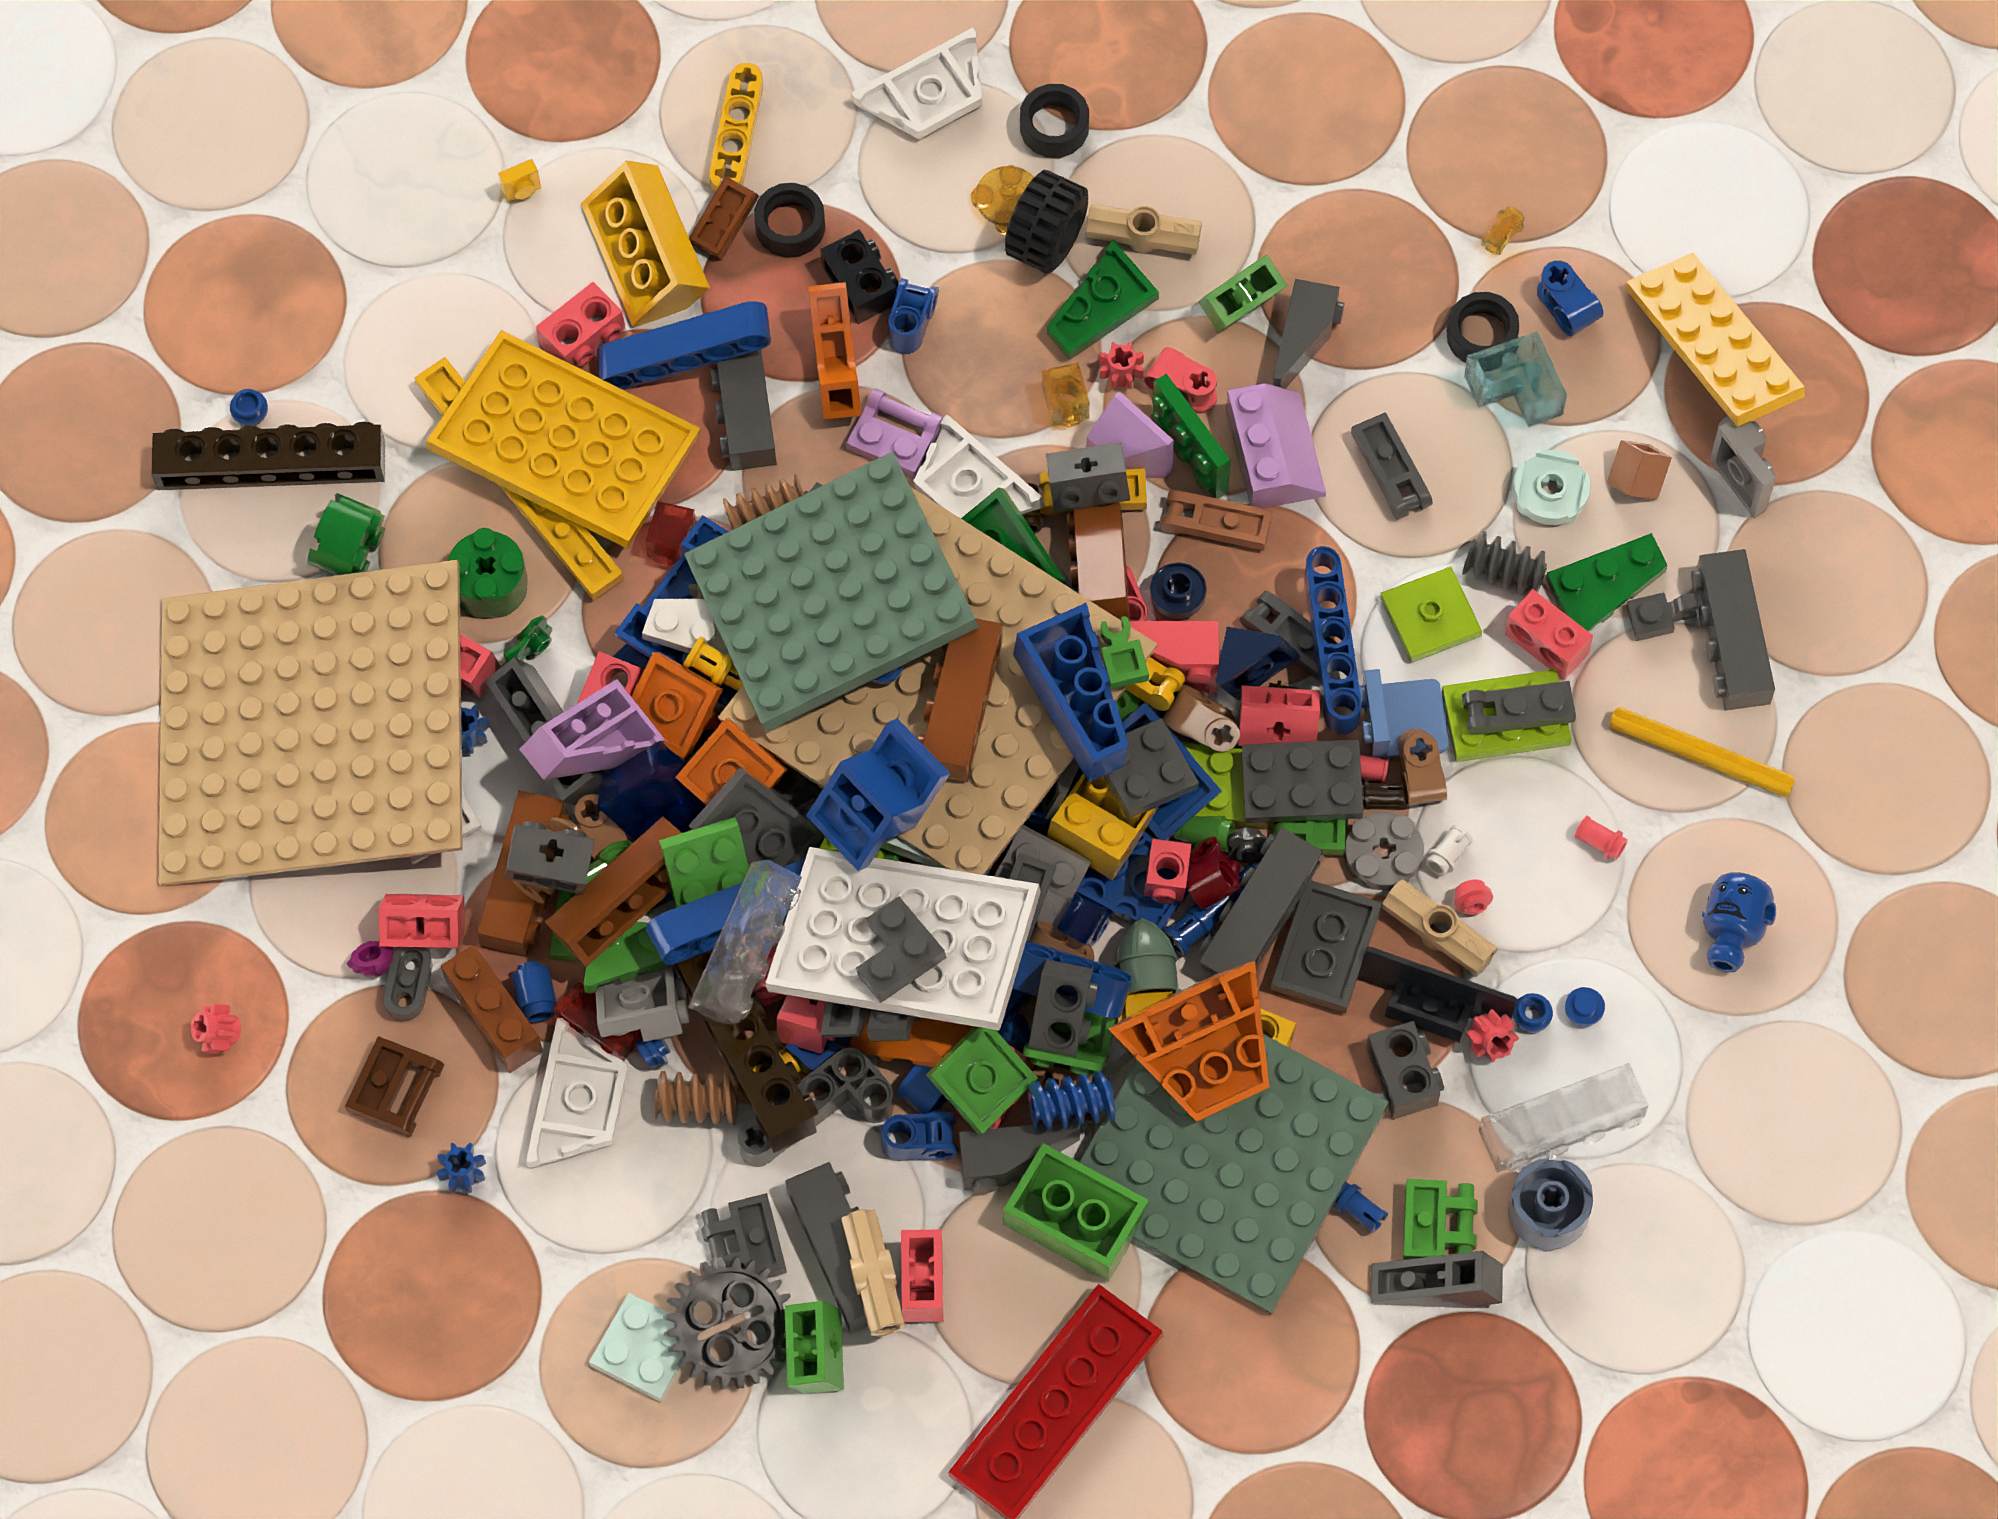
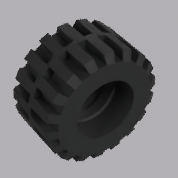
[1005,169,1088,274]

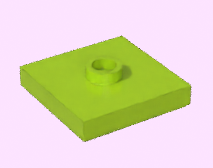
[1380,566,1482,663]

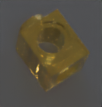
[1042,362,1090,427]

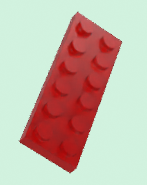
[948,1284,1163,1519]

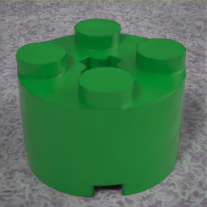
[307,493,385,575]
[447,528,528,619]

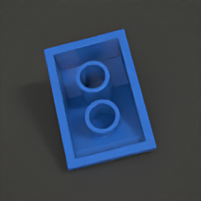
[1122,703,1222,840]

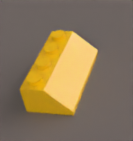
[581,160,710,327]

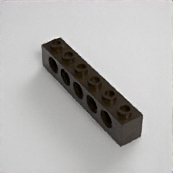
[151,422,385,490]
[674,943,819,1153]

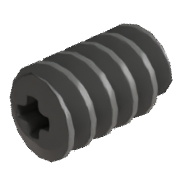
[1462,531,1547,595]

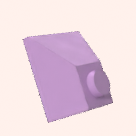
[1086,391,1174,478]

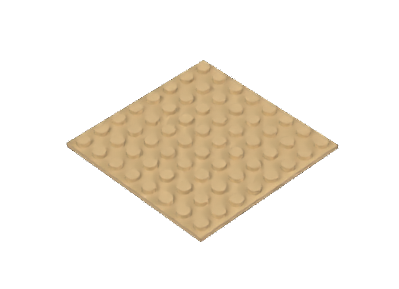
[718,486,1158,875]
[158,560,463,887]

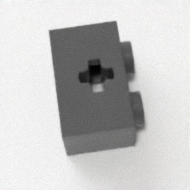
[1046,442,1130,512]
[504,821,594,894]

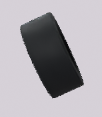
[1020,84,1089,158]
[754,182,826,258]
[1446,292,1519,367]

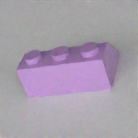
[1226,383,1326,509]

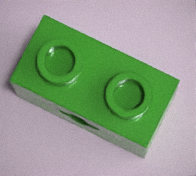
[1198,254,1288,333]
[785,1301,844,1394]

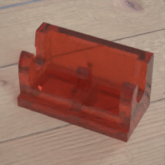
[555,982,642,1062]

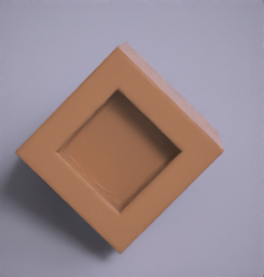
[1607,440,1672,500]

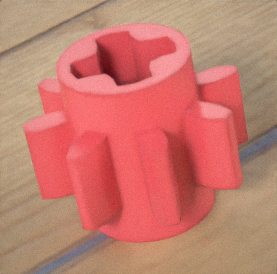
[1099,342,1144,390]
[191,1004,241,1053]
[1466,1009,1519,1062]

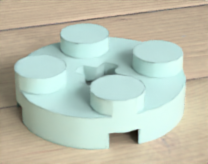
[1513,450,1591,525]

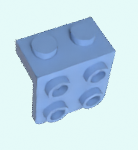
[1359,669,1449,759]

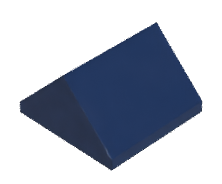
[1216,627,1302,701]

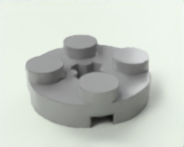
[1345,812,1424,891]

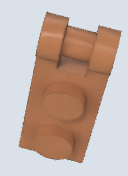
[1160,490,1273,551]

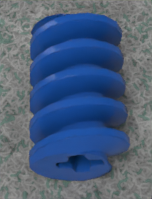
[1028,1071,1116,1131]

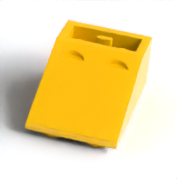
[1047,773,1160,881]

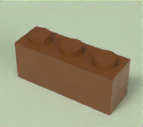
[440,944,543,1073]

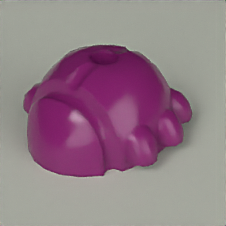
[347,941,393,978]

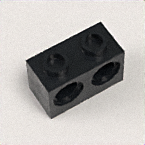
[820,229,899,324]

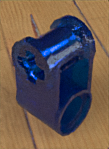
[1056,893,1113,944]

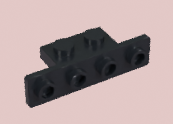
[1358,946,1517,1043]

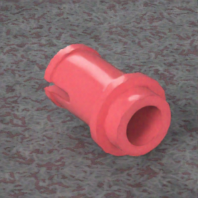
[1360,755,1389,783]
[1575,816,1628,860]

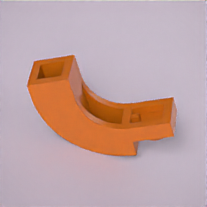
[808,282,862,420]

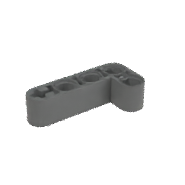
[738,1047,894,1167]

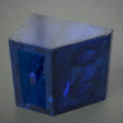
[597,741,705,841]

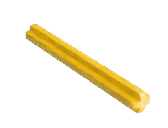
[1609,707,1795,797]

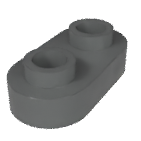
[383,947,433,1021]

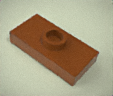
[689,176,759,260]

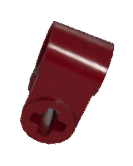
[1187,837,1241,910]

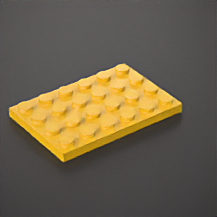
[426,330,701,549]

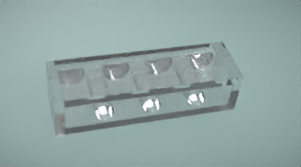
[1478,1062,1649,1173]

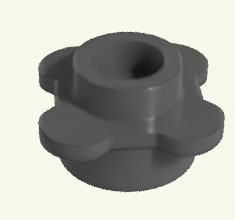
[1228,828,1267,863]

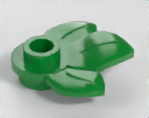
[497,616,552,671]

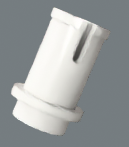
[1426,825,1473,876]

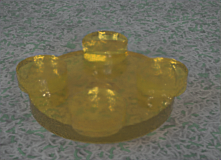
[971,165,1034,235]

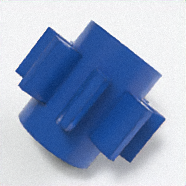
[461,705,490,754]
[436,1143,486,1193]

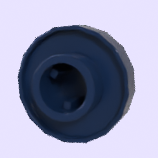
[1150,562,1207,619]

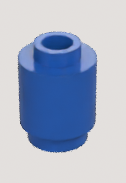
[511,961,557,1023]

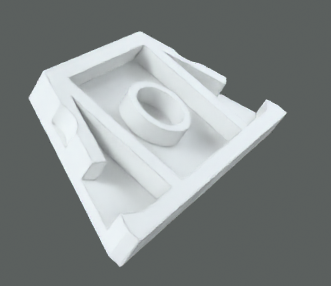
[851,28,982,139]
[913,415,1045,518]
[526,1018,629,1167]

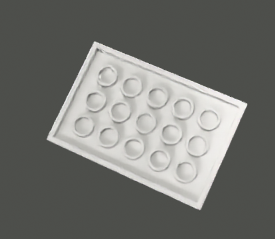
[765,847,1041,1031]

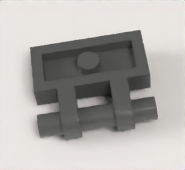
[701,1193,787,1277]

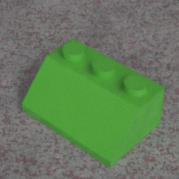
[1003,1143,1149,1282]

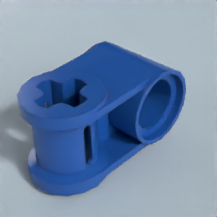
[1537,261,1604,336]
[888,278,939,354]
[881,1111,959,1161]

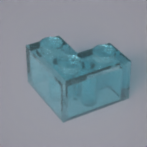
[1464,331,1567,427]

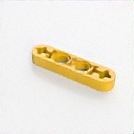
[709,63,763,192]

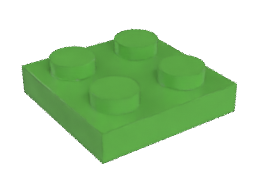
[659,817,752,908]
[926,1026,1038,1134]

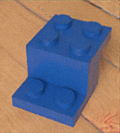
[806,718,950,871]

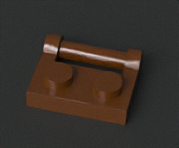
[345,1036,445,1137]

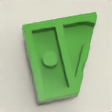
[583,922,669,993]

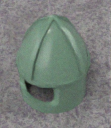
[1114,917,1179,995]

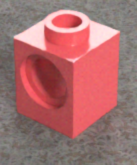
[1144,839,1191,904]

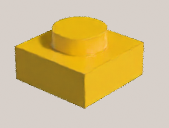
[498,159,541,202]

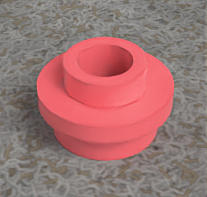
[1454,879,1493,915]

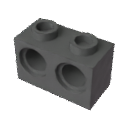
[1029,959,1098,1057]
[1366,1021,1444,1120]

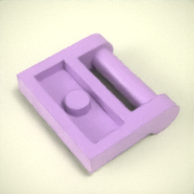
[846,388,943,479]

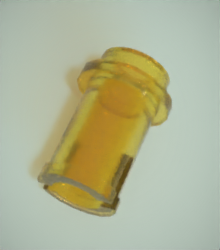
[1481,206,1525,255]

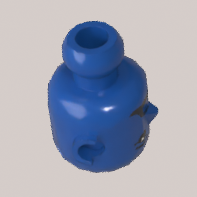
[1702,872,1776,973]

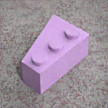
[519,679,665,780]

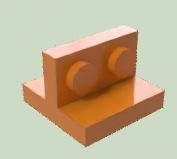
[632,652,723,759]
[675,718,788,805]

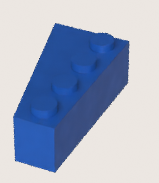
[1013,603,1129,782]

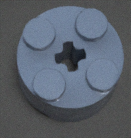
[1508,1158,1593,1252]

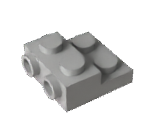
[1710,416,1776,518]
[994,825,1092,928]
[596,964,690,1042]

